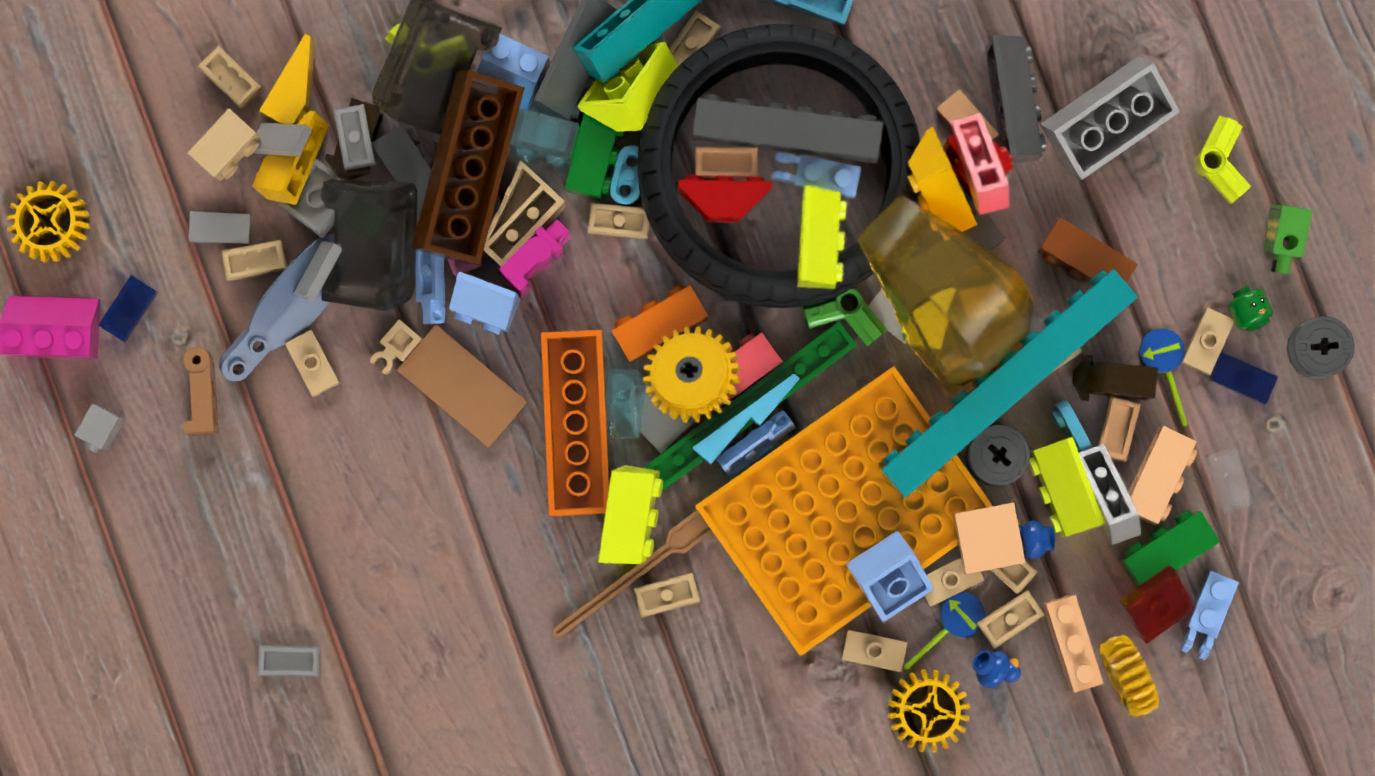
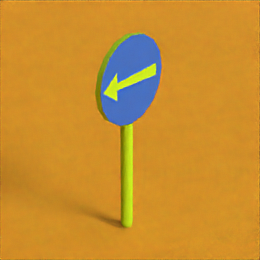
[1139,328,1188,427]
[904,592,986,670]

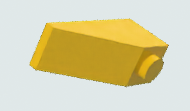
[259,33,315,124]
[252,111,329,205]

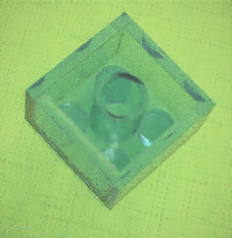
[510,109,580,171]

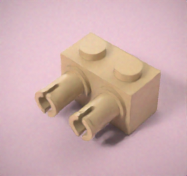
[188,109,261,182]

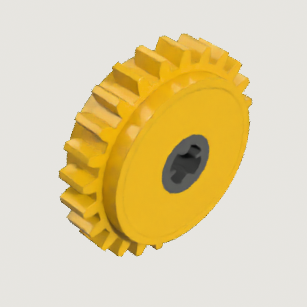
[643,326,741,423]

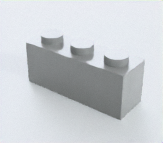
[1079,444,1141,545]

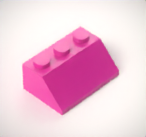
[0,296,101,359]

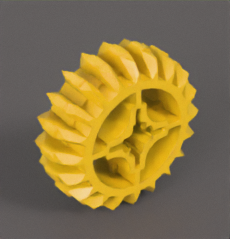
[7,181,90,263]
[1099,635,1159,717]
[887,669,970,752]

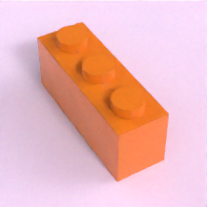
[612,284,709,364]

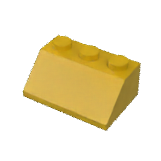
[908,127,977,240]

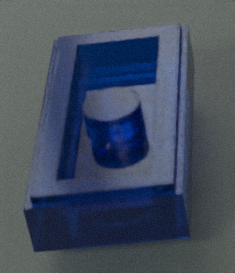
[98,275,158,342]
[1209,352,1278,405]

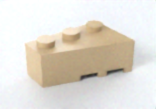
[483,160,567,267]

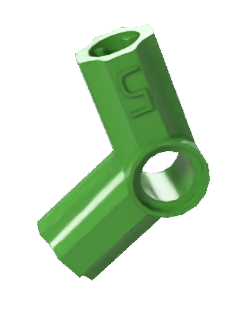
[802,289,887,347]

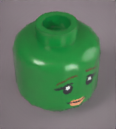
[1228,286,1273,333]

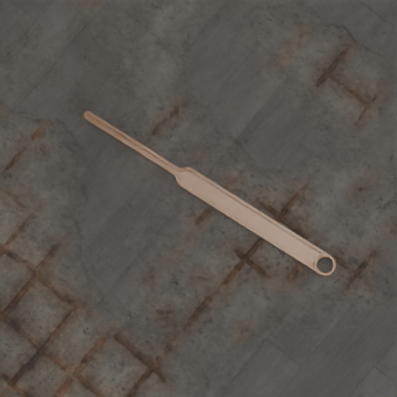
[552,401,843,638]

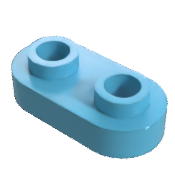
[610,145,640,206]
[1051,399,1092,453]

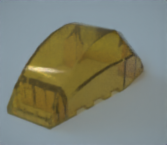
[857,196,1034,391]

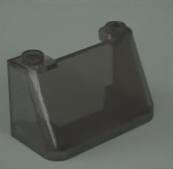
[372,0,502,135]
[321,179,417,311]

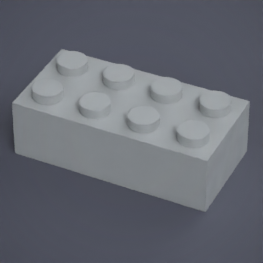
[1040,56,1180,180]

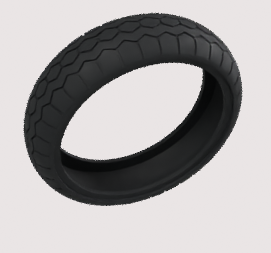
[637,24,920,308]

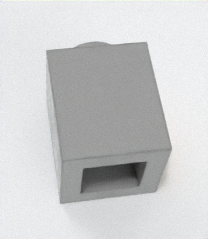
[74,403,125,453]

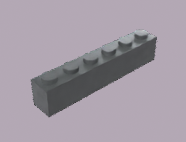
[693,95,883,164]

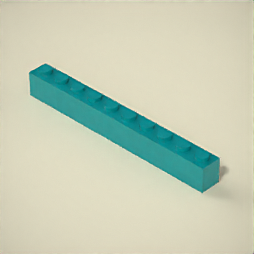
[879,269,1138,498]

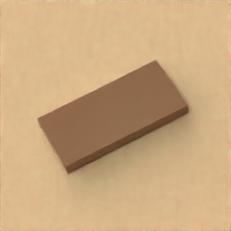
[397,325,528,448]

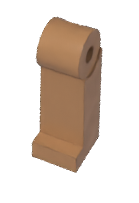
[183,347,219,436]

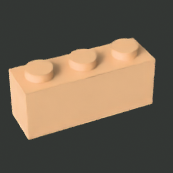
[1128,426,1197,525]
[1041,595,1104,693]

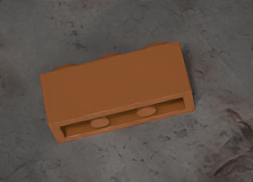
[1037,217,1138,283]

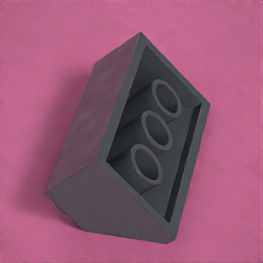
[534,0,617,125]
[985,35,1046,164]

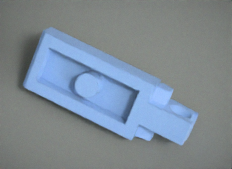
[415,250,446,324]
[716,411,796,480]

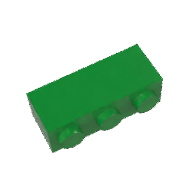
[565,113,625,201]
[1119,509,1221,591]

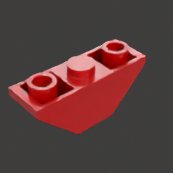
[677,175,772,223]

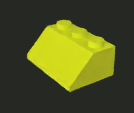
[578,42,679,132]
[797,186,846,289]
[1029,437,1105,537]
[598,465,663,564]

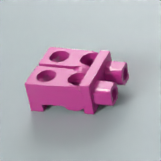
[498,219,571,299]

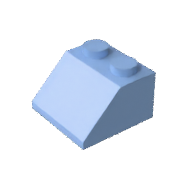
[477,31,551,117]
[449,271,521,335]
[846,531,934,622]

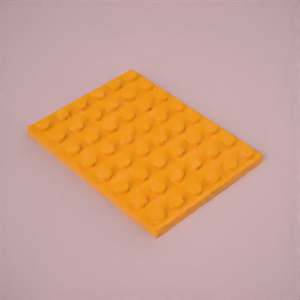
[695,366,993,656]

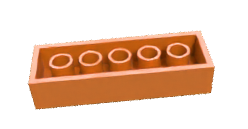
[541,330,610,517]

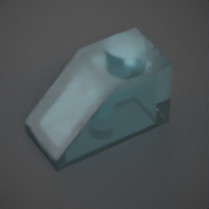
[605,369,646,439]

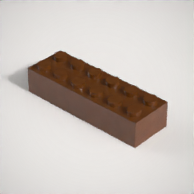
[412,70,524,265]

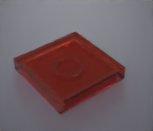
[1120,565,1195,644]

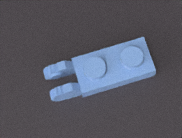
[771,152,861,199]
[1180,571,1239,660]

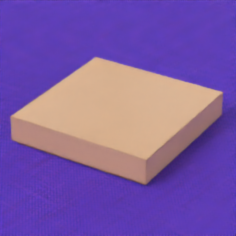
[953,503,1025,574]

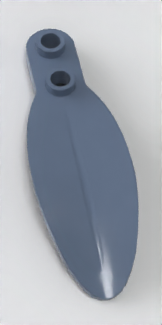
[219,232,346,381]

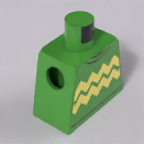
[1264,204,1313,274]

